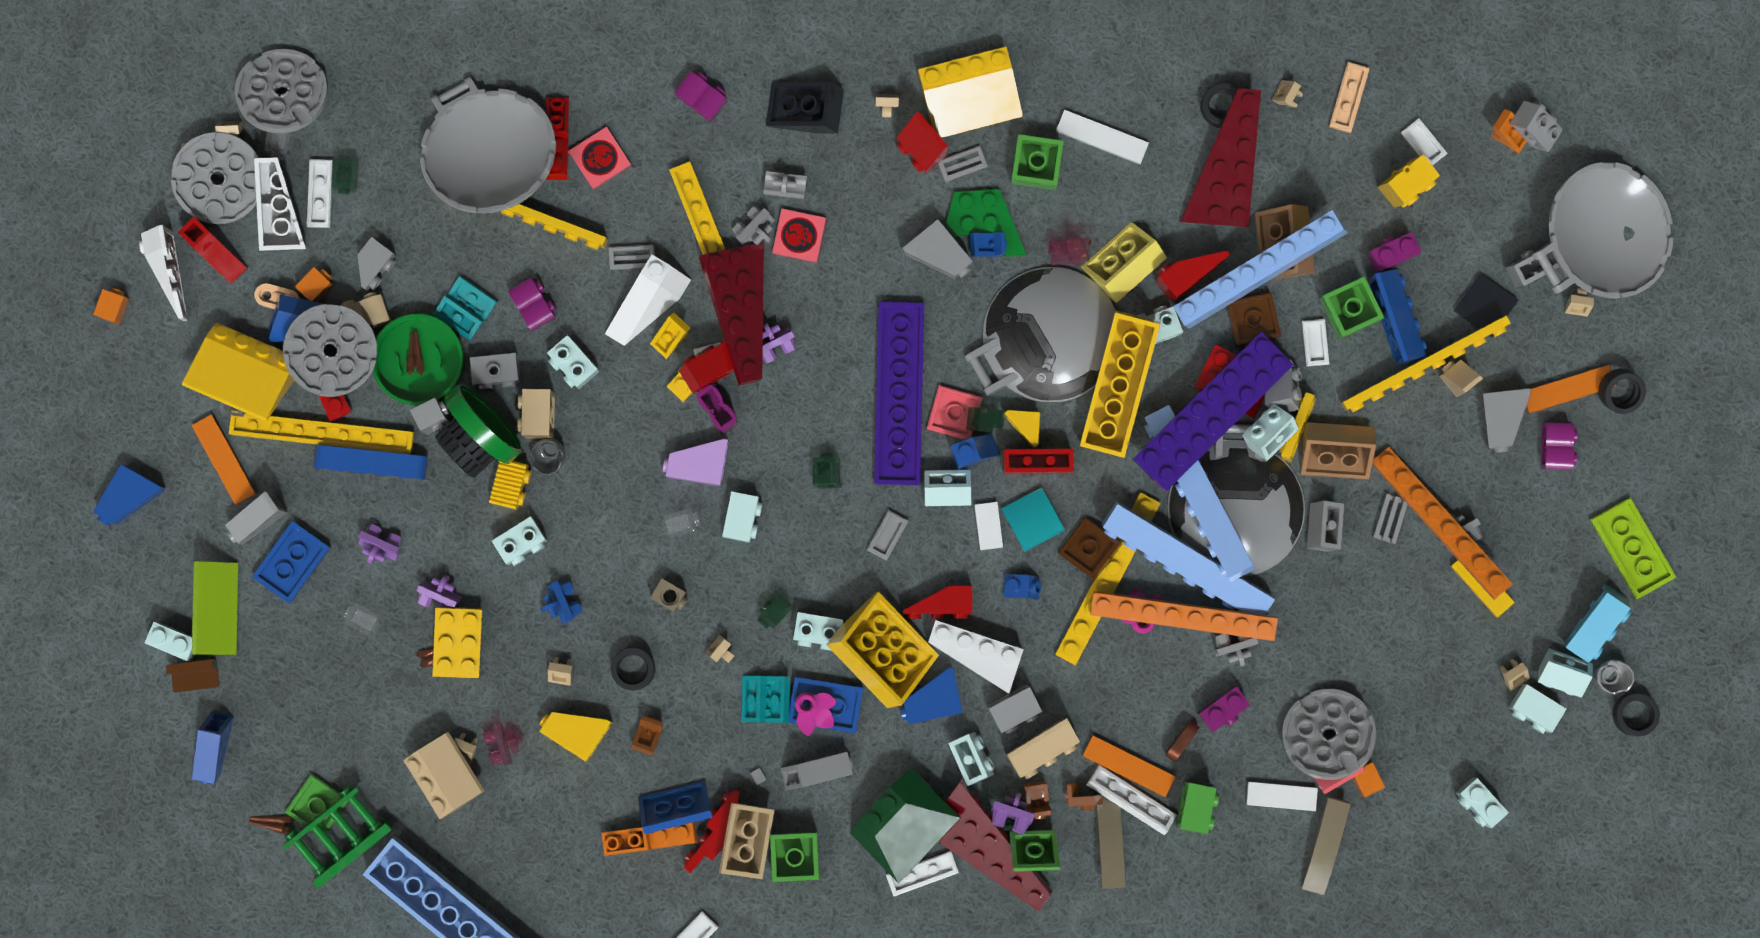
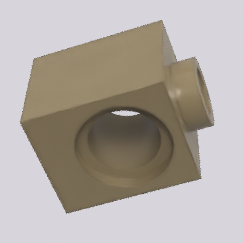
[650,578,688,612]

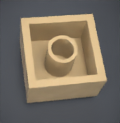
[518,389,555,439]

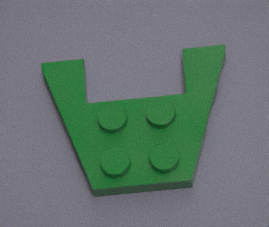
[945,189,1026,257]

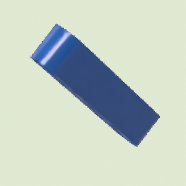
[314,445,428,480]

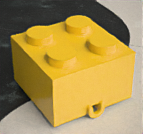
[1377,154,1440,208]

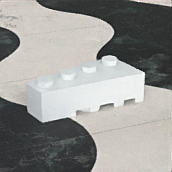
[254,158,306,251]
[928,620,1024,694]

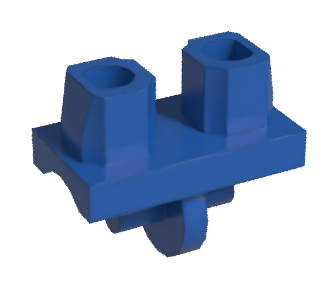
[541,581,582,625]

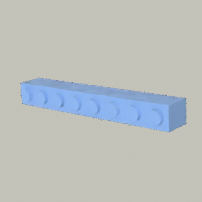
[1173,210,1348,328]
[1144,405,1256,582]
[1102,501,1275,615]

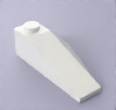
[139,225,188,321]
[605,255,691,346]

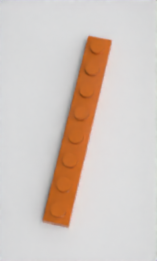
[1372,447,1513,600]
[1090,591,1278,641]

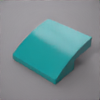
[433,276,499,340]
[1001,487,1065,552]
[741,676,790,723]

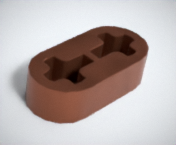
[1165,720,1200,762]

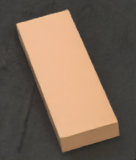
[1329,62,1370,133]

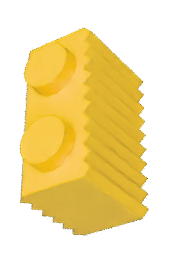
[489,461,532,510]

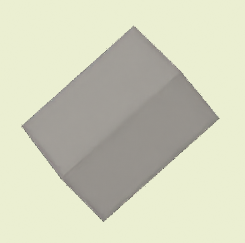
[750,768,766,785]

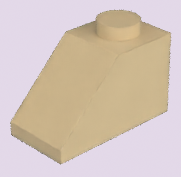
[1439,360,1483,397]

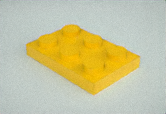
[432,607,482,678]

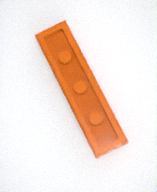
[1526,365,1616,414]
[191,414,256,505]
[1082,735,1175,797]

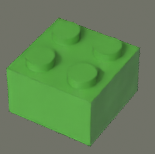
[1011,134,1064,190]
[1319,276,1384,340]
[1176,781,1219,834]
[770,832,820,882]

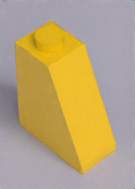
[539,712,613,762]

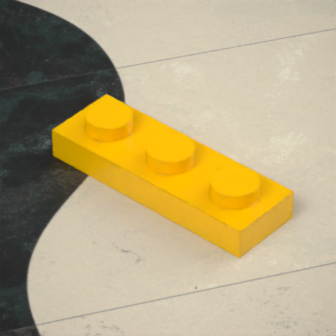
[1279,392,1316,462]

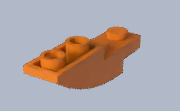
[601,822,698,856]

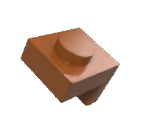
[631,716,663,756]
[1023,781,1052,819]
[1065,782,1103,811]

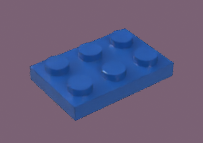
[252,521,331,604]
[789,677,863,734]
[638,781,712,834]

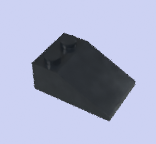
[766,82,844,134]

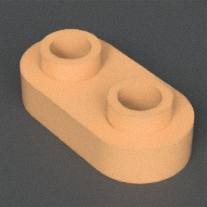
[254,283,301,310]

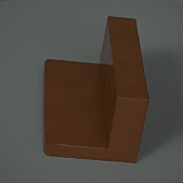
[166,659,219,693]

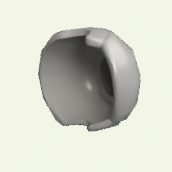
[1596,659,1634,695]

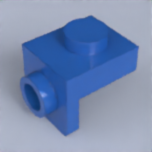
[969,231,1007,257]
[1004,574,1041,599]

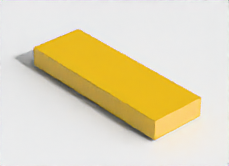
[1450,560,1515,618]

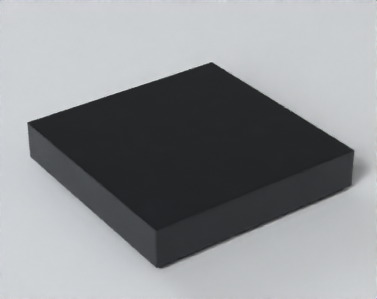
[1454,274,1518,338]

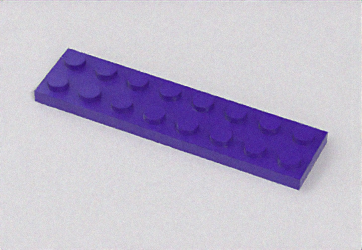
[874,302,924,486]
[1132,332,1294,492]

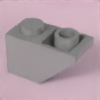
[357,237,396,292]
[1265,360,1302,412]

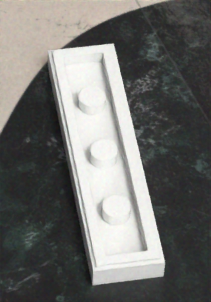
[1056,110,1149,164]
[1087,765,1177,835]

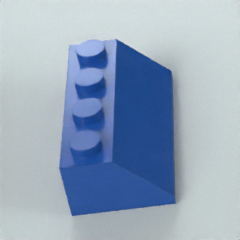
[1368,269,1427,367]

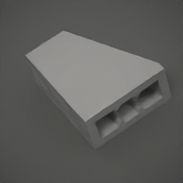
[902,220,973,279]
[1483,388,1531,453]
[225,491,288,545]
[780,752,853,791]

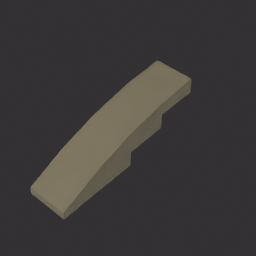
[1096,794,1126,889]
[1302,796,1351,895]

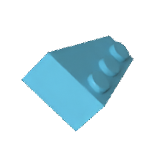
[1565,583,1631,663]

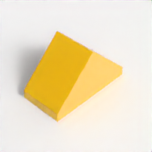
[1004,410,1040,449]

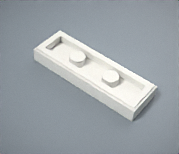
[307,159,333,228]
[1246,782,1318,811]
[886,851,959,896]

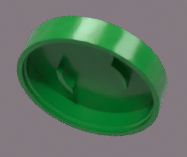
[372,314,465,407]
[444,383,524,464]

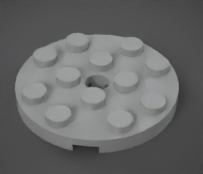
[235,49,328,133]
[171,132,259,224]
[283,304,377,397]
[1282,689,1376,780]

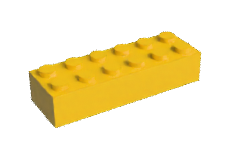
[1080,310,1160,458]

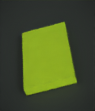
[1590,497,1676,600]
[192,561,238,655]

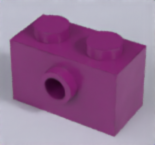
[1367,232,1422,274]
[1197,686,1250,733]

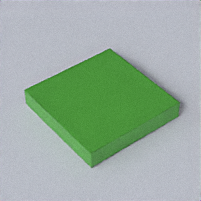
[285,774,349,833]

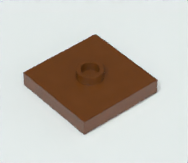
[1227,292,1281,346]
[1058,517,1123,581]

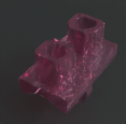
[1048,237,1092,266]
[482,724,523,766]

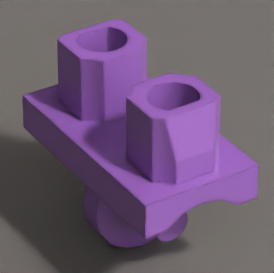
[763,322,796,364]
[358,524,401,565]
[417,575,462,608]
[991,793,1035,835]

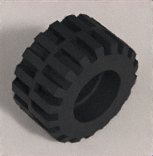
[435,418,495,478]

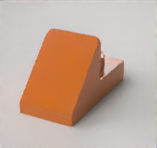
[1491,109,1526,154]

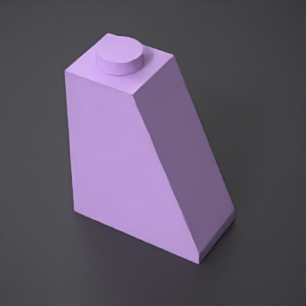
[663,439,729,486]

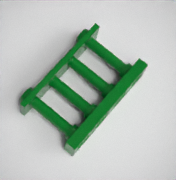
[282,784,393,889]

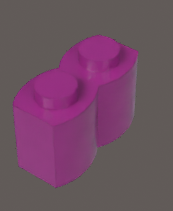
[674,71,727,123]
[508,278,556,332]
[697,385,737,434]
[1541,423,1578,470]

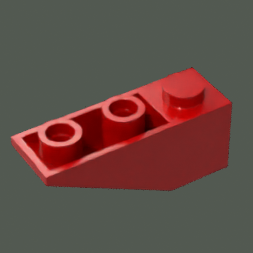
[178,216,248,284]
[903,586,972,619]

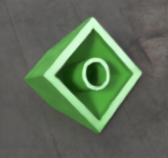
[1009,830,1060,871]

